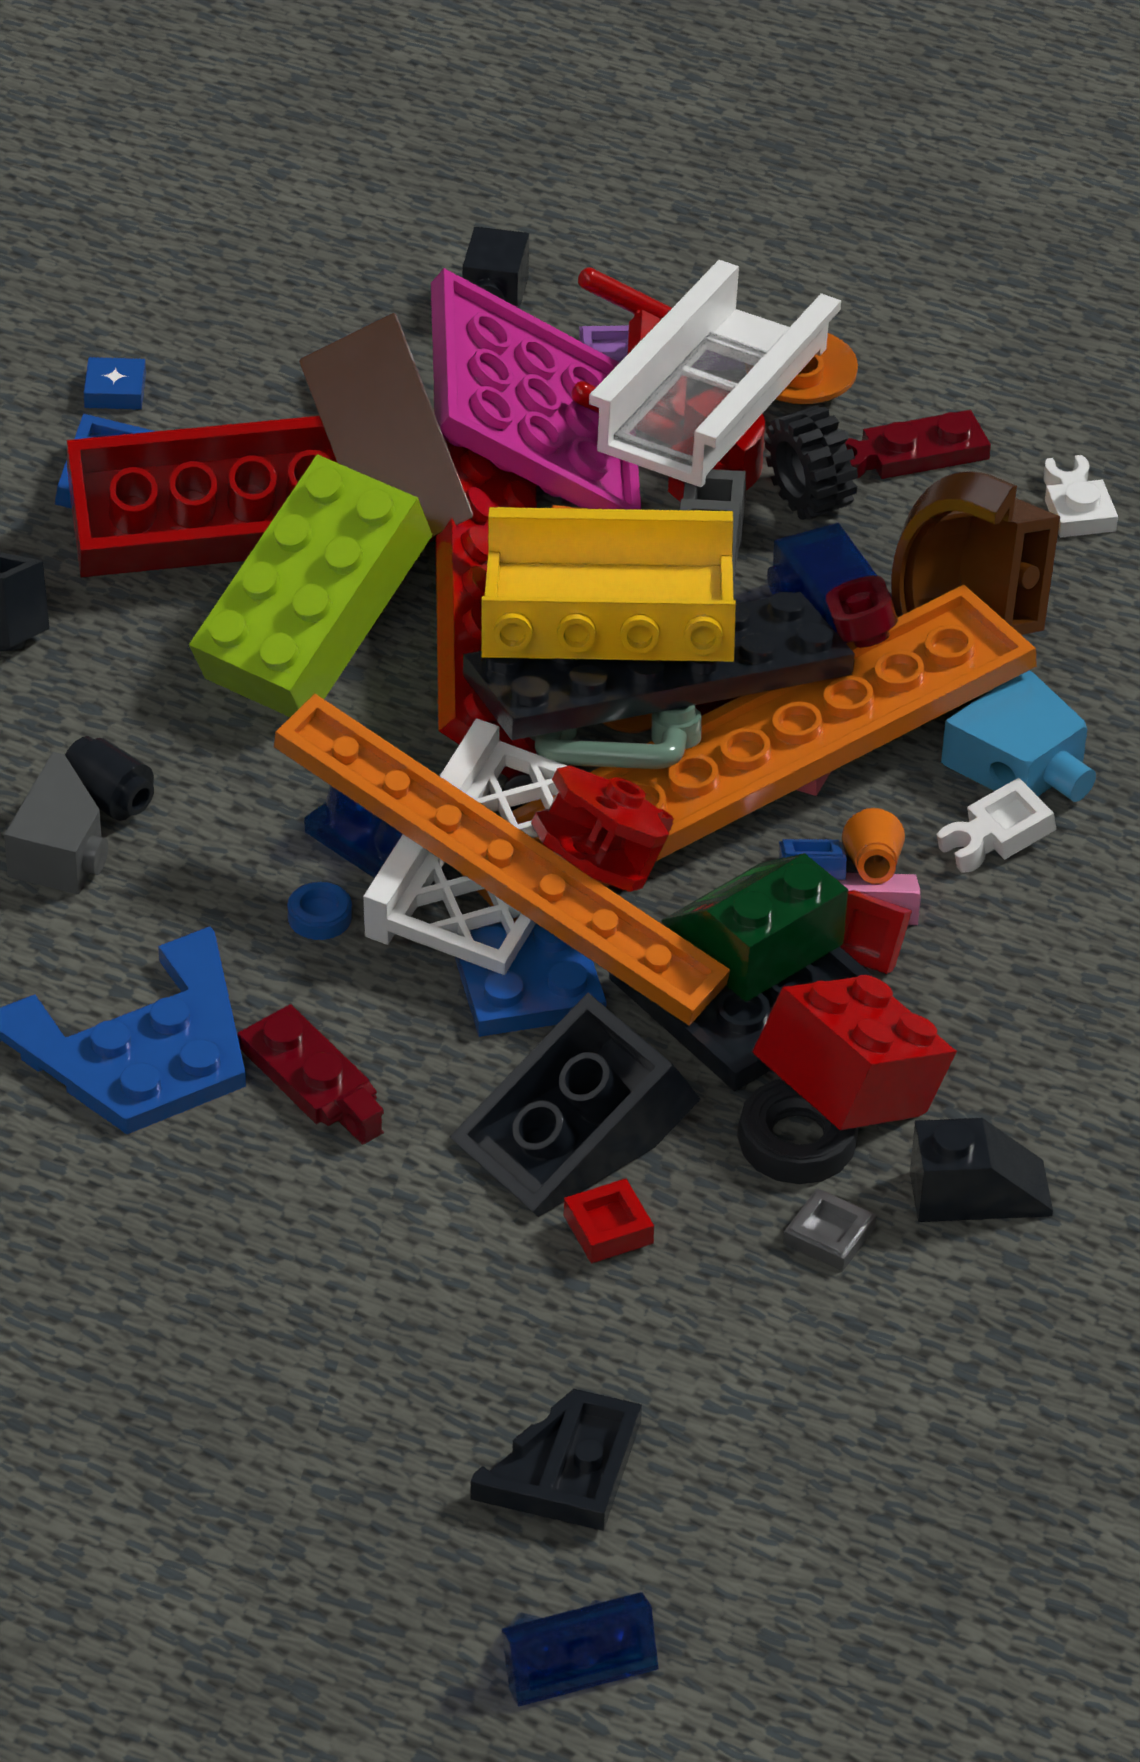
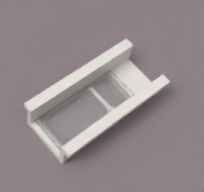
[589,260,841,487]

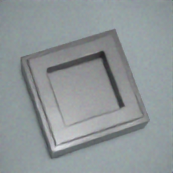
[783,1188,877,1271]

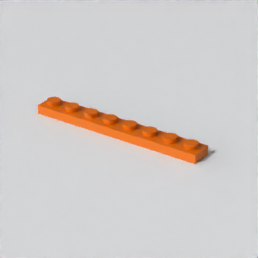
[274,694,730,1026]

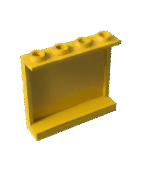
[482,507,736,662]

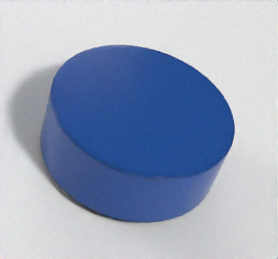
[288,882,352,940]

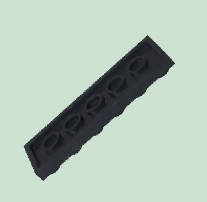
[462,592,855,740]

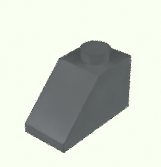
[4,752,108,895]

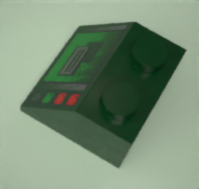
[661,853,848,1002]

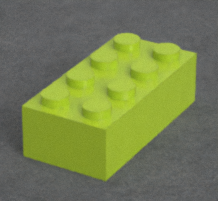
[189,454,432,717]

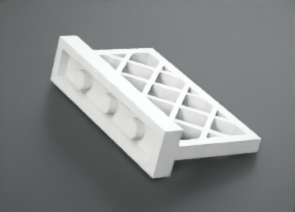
[363,718,570,975]

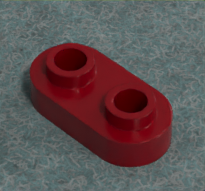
[825,576,898,648]

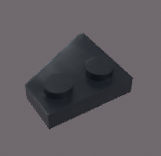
[470,1389,642,1531]

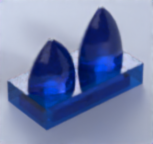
[304,785,403,878]
[501,1592,659,1707]

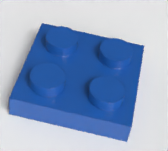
[454,923,606,1037]

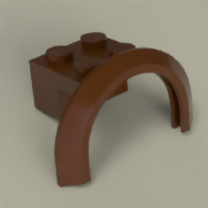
[891,471,1060,711]

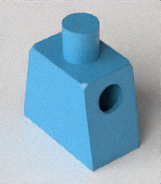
[941,670,1096,802]

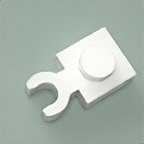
[1044,455,1118,538]
[937,777,1057,873]

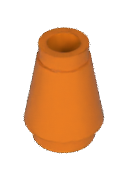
[842,808,905,884]

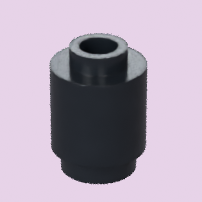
[65,736,154,821]

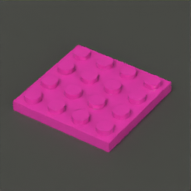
[431,268,642,510]

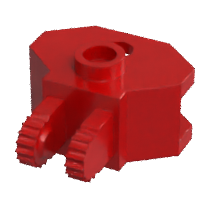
[531,765,674,892]

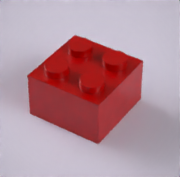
[752,975,957,1130]

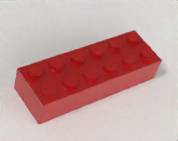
[67,416,434,577]

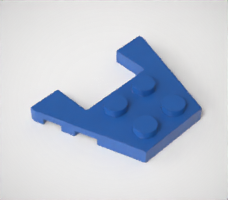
[0,926,246,1134]

